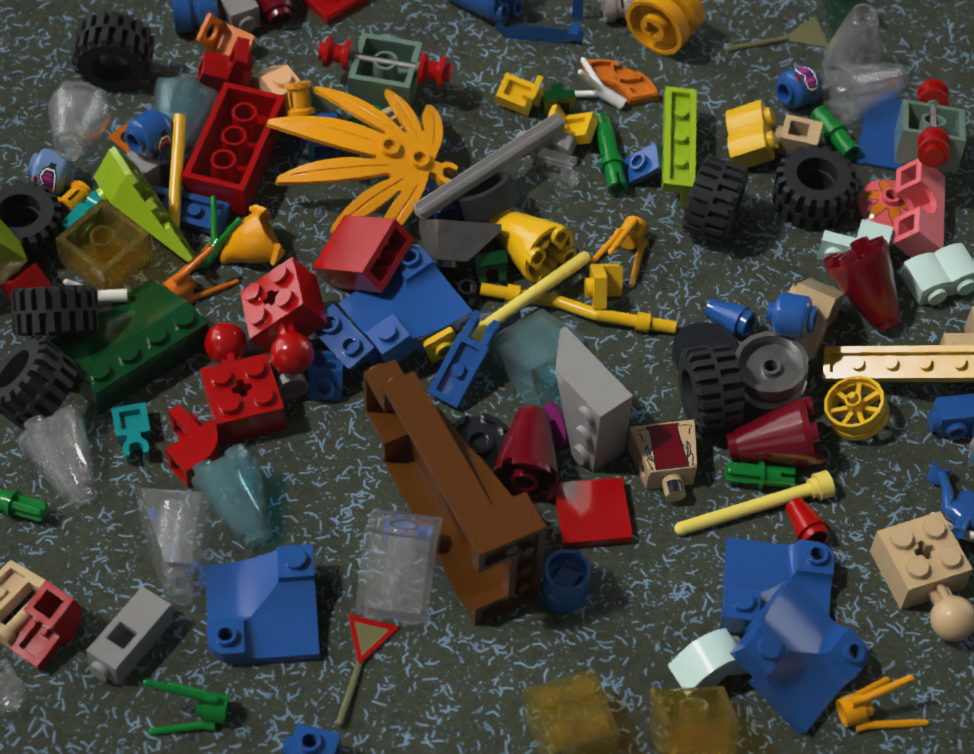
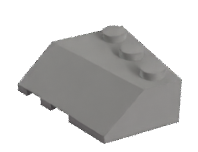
[555,326,633,473]

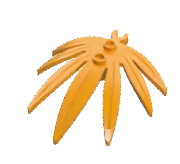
[266,86,458,234]

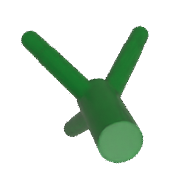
[202,195,242,271]

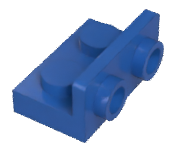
[314,304,384,371]

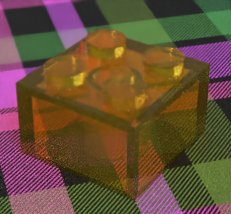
[55,199,153,290]
[522,669,620,754]
[649,686,738,754]

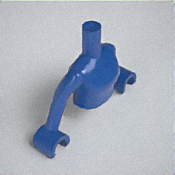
[926,460,974,539]

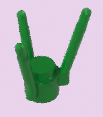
[143,679,230,736]

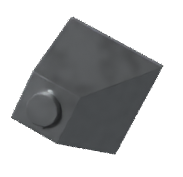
[419,219,502,268]

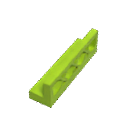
[662,86,697,209]

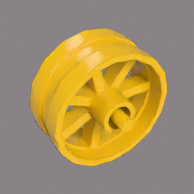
[824,375,890,441]

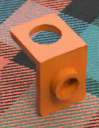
[196,13,256,56]

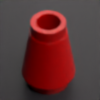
[785,497,830,544]

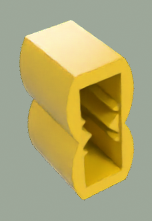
[726,99,778,168]

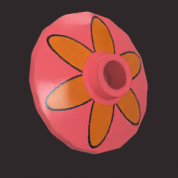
[857,179,909,230]

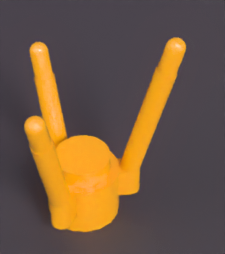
[590,216,649,288]
[836,674,929,733]

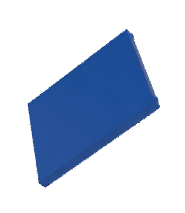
[855,92,902,172]

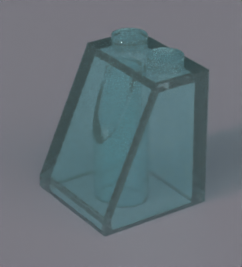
[489,308,589,414]

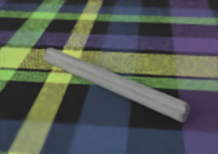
[413,113,565,220]

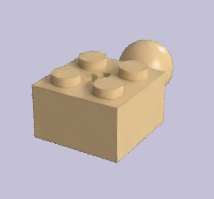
[870,511,974,642]

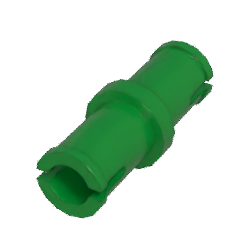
[811,105,861,161]

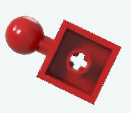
[240,257,328,376]
[200,322,286,446]

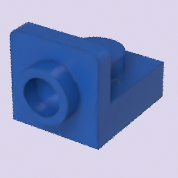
[308,350,345,401]

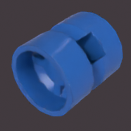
[171,0,217,34]
[541,549,591,614]

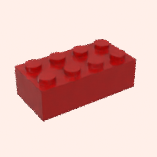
[182,82,286,215]

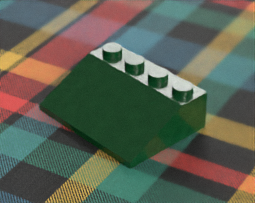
[50,279,209,415]

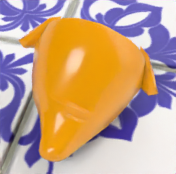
[219,204,285,266]

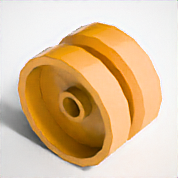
[626,0,705,56]

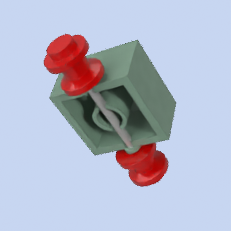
[318,32,453,109]
[894,79,966,174]

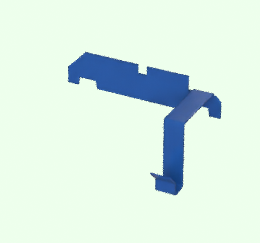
[496,0,584,44]

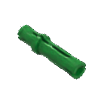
[595,112,628,195]

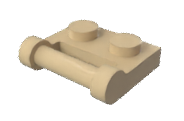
[0,560,45,647]

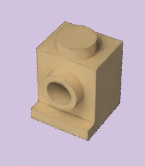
[775,114,823,155]

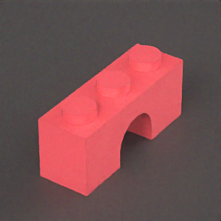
[893,158,946,258]

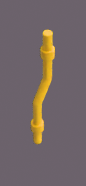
[480,282,677,334]

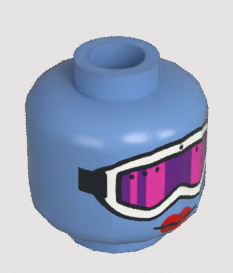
[27,148,78,194]

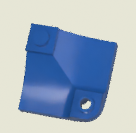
[338,246,473,363]
[719,537,834,634]
[206,544,320,665]
[730,578,868,734]

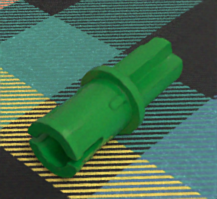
[724,461,795,489]
[0,489,49,522]

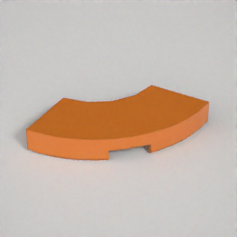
[582,59,660,106]

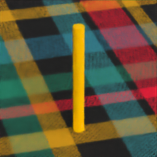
[168,114,187,229]

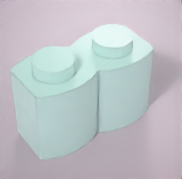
[901,243,974,305]

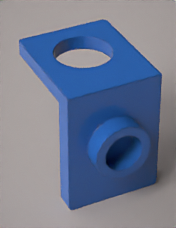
[624,142,663,187]

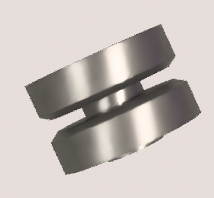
[735,331,808,417]

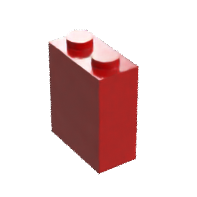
[312,215,414,293]

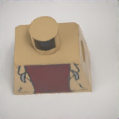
[627,419,697,502]

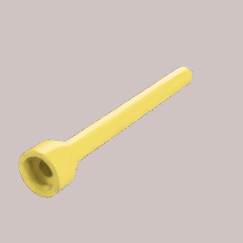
[460,251,591,343]
[674,470,835,536]

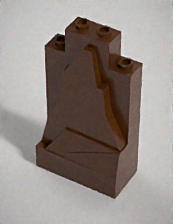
[363,359,547,625]

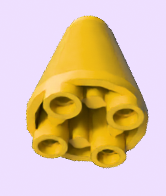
[489,209,577,284]

